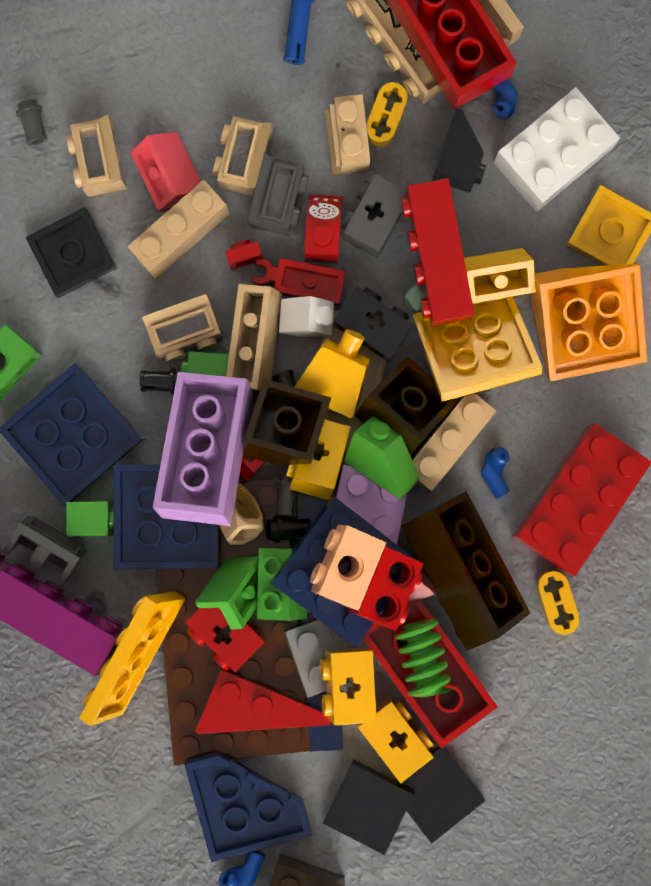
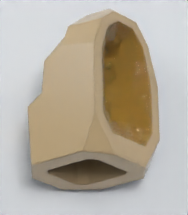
[219,483,264,545]

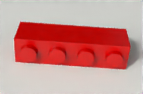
[401,178,475,327]

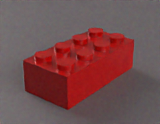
[386,0,517,110]
[512,423,651,576]
[362,599,498,749]

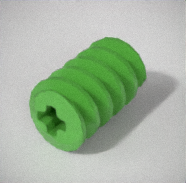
[396,619,452,697]

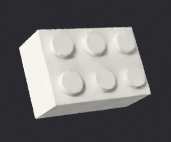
[493,87,620,212]

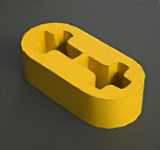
[366,82,408,147]
[536,571,580,635]

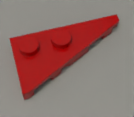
[195,668,331,734]

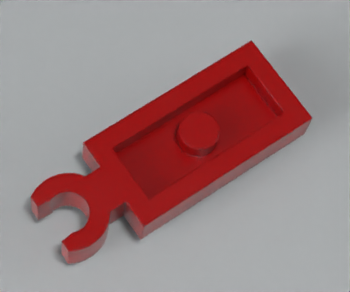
[251,258,346,306]

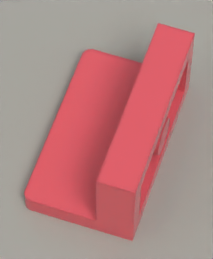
[130,132,201,211]

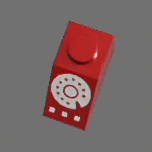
[304,194,342,263]

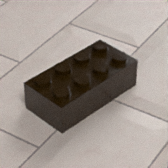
[401,491,530,651]

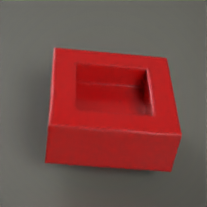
[225,240,263,271]

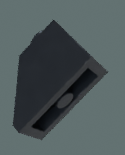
[432,109,487,193]

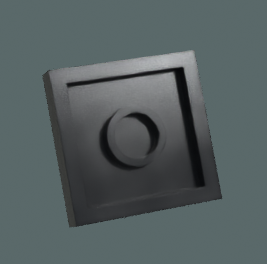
[25,207,117,298]
[396,746,486,844]
[323,759,415,855]

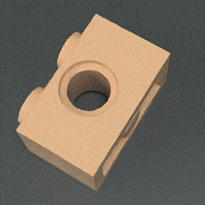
[310,525,386,611]

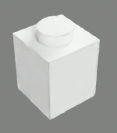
[279,296,334,338]

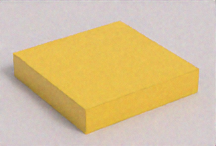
[566,185,651,266]

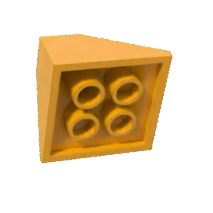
[530,263,647,382]

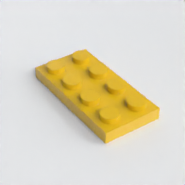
[79,591,186,726]

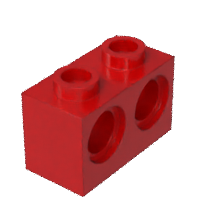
[348,546,424,631]

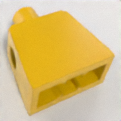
[294,329,370,419]

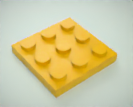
[412,296,542,402]

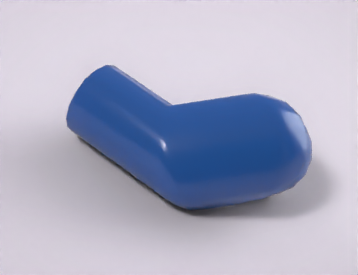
[493,79,518,119]
[481,447,510,499]
[219,850,265,886]

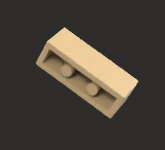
[127,180,229,279]
[226,284,283,393]
[412,393,496,492]

